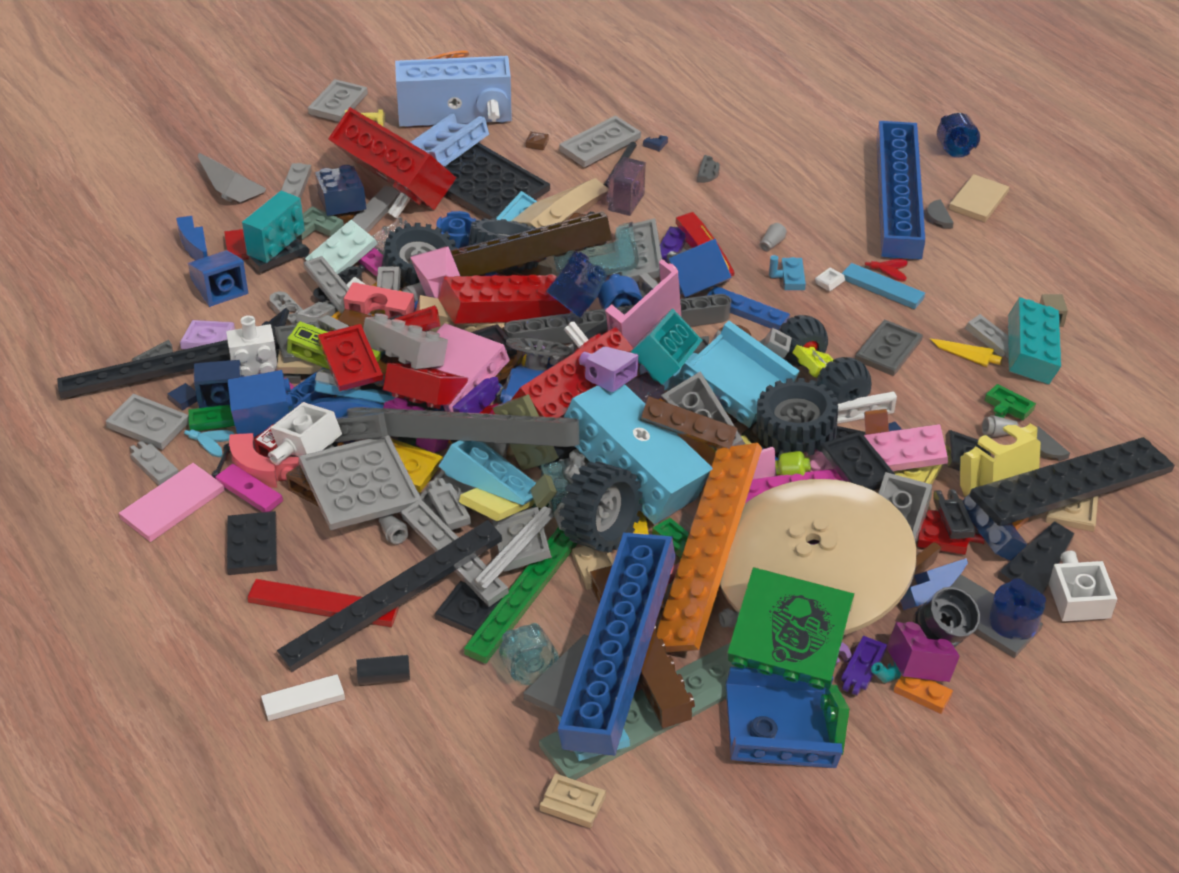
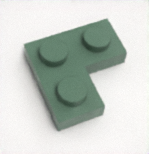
[298,206,344,240]

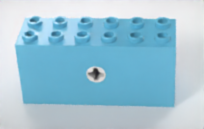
[564,384,713,525]

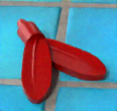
[865,259,908,282]

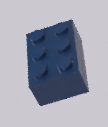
[315,165,367,216]

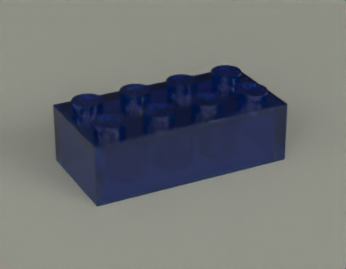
[546,251,608,318]

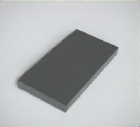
[950,574,1043,658]
[523,634,589,717]

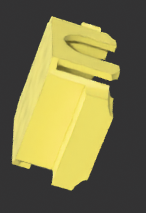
[960,423,1041,497]

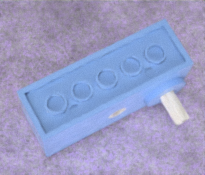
[395,56,512,127]

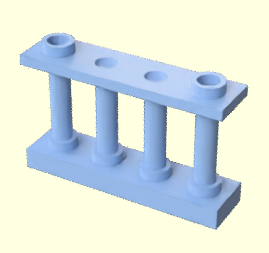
[410,113,489,166]

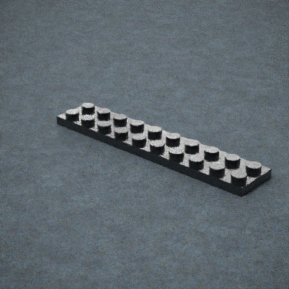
[969,437,1175,527]

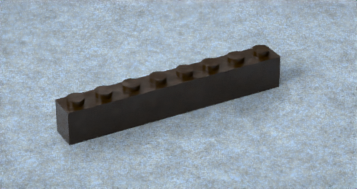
[450,211,612,277]

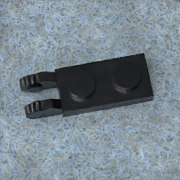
[933,489,975,539]

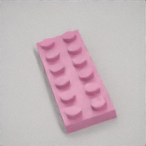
[803,424,948,472]

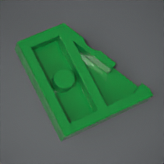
[820,685,850,755]

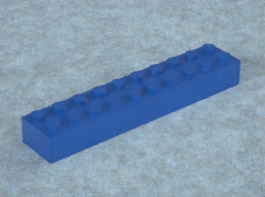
[876,121,925,259]
[558,532,675,756]

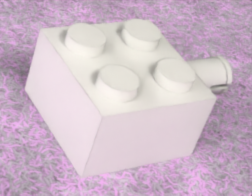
[226,316,277,376]
[268,402,342,465]
[1049,551,1117,621]

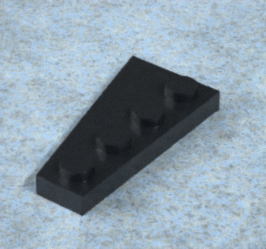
[998,521,1075,604]

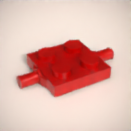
[917,510,985,555]

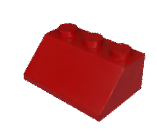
[383,363,468,408]

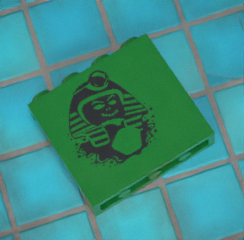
[727,567,855,690]

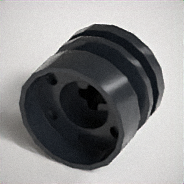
[913,587,980,648]

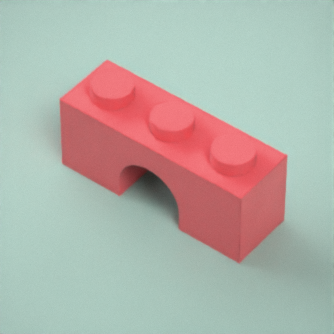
[344,282,415,318]

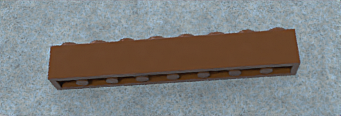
[590,565,695,728]

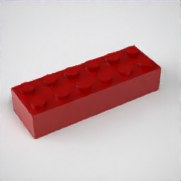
[438,274,575,324]

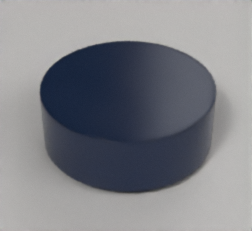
[750,716,778,738]

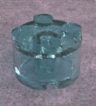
[499,623,559,685]

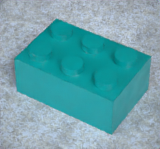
[242,190,305,263]

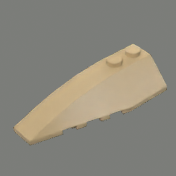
[511,178,610,228]

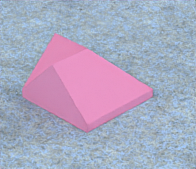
[410,246,460,298]

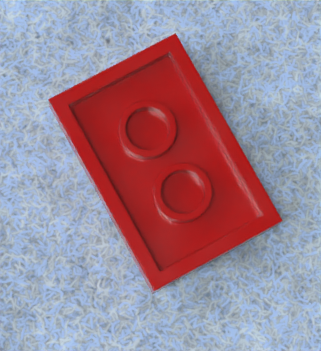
[318,324,383,392]

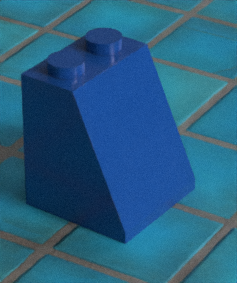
[668,239,732,298]
[188,250,249,307]
[228,370,293,437]

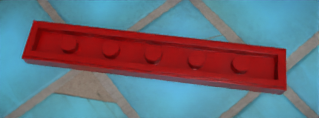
[248,579,399,627]

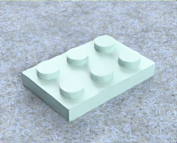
[305,220,378,274]

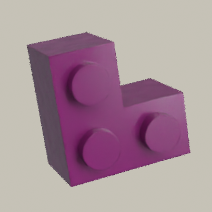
[887,622,960,682]

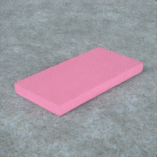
[119,463,225,542]

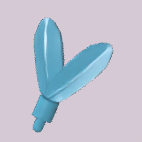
[184,430,234,457]

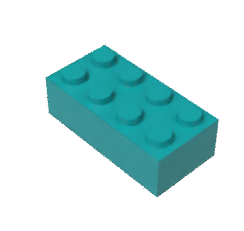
[1008,297,1061,384]
[630,308,703,385]

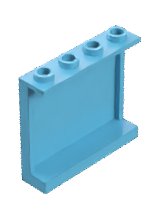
[678,321,799,428]

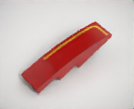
[675,212,735,276]

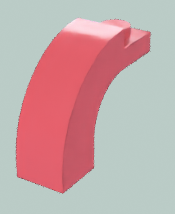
[229,433,300,488]

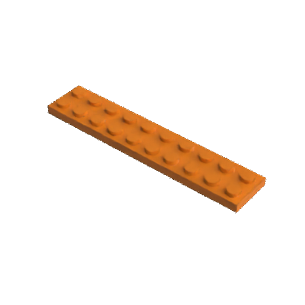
[657,443,762,652]

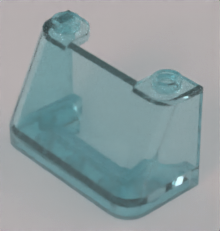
[553,222,639,283]

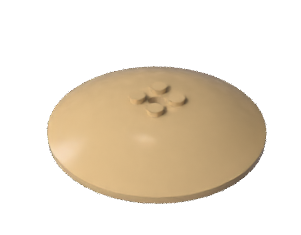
[720,479,916,635]

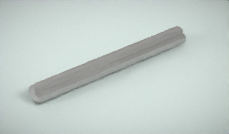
[474,506,554,590]

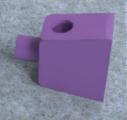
[579,347,638,392]

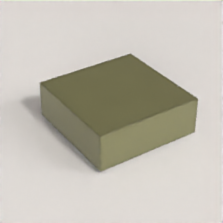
[530,474,557,508]

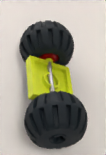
[778,315,872,404]

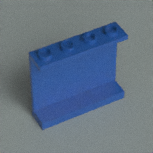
[725,667,843,768]

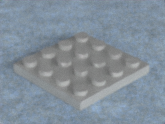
[299,435,421,530]

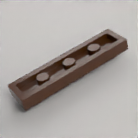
[640,396,738,449]

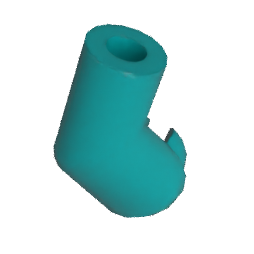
[871,661,902,683]

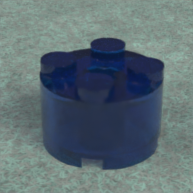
[936,113,980,158]
[989,579,1046,640]

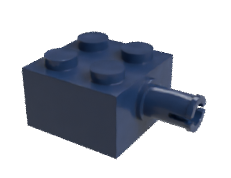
[194,360,245,408]

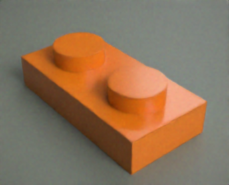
[894,675,953,714]

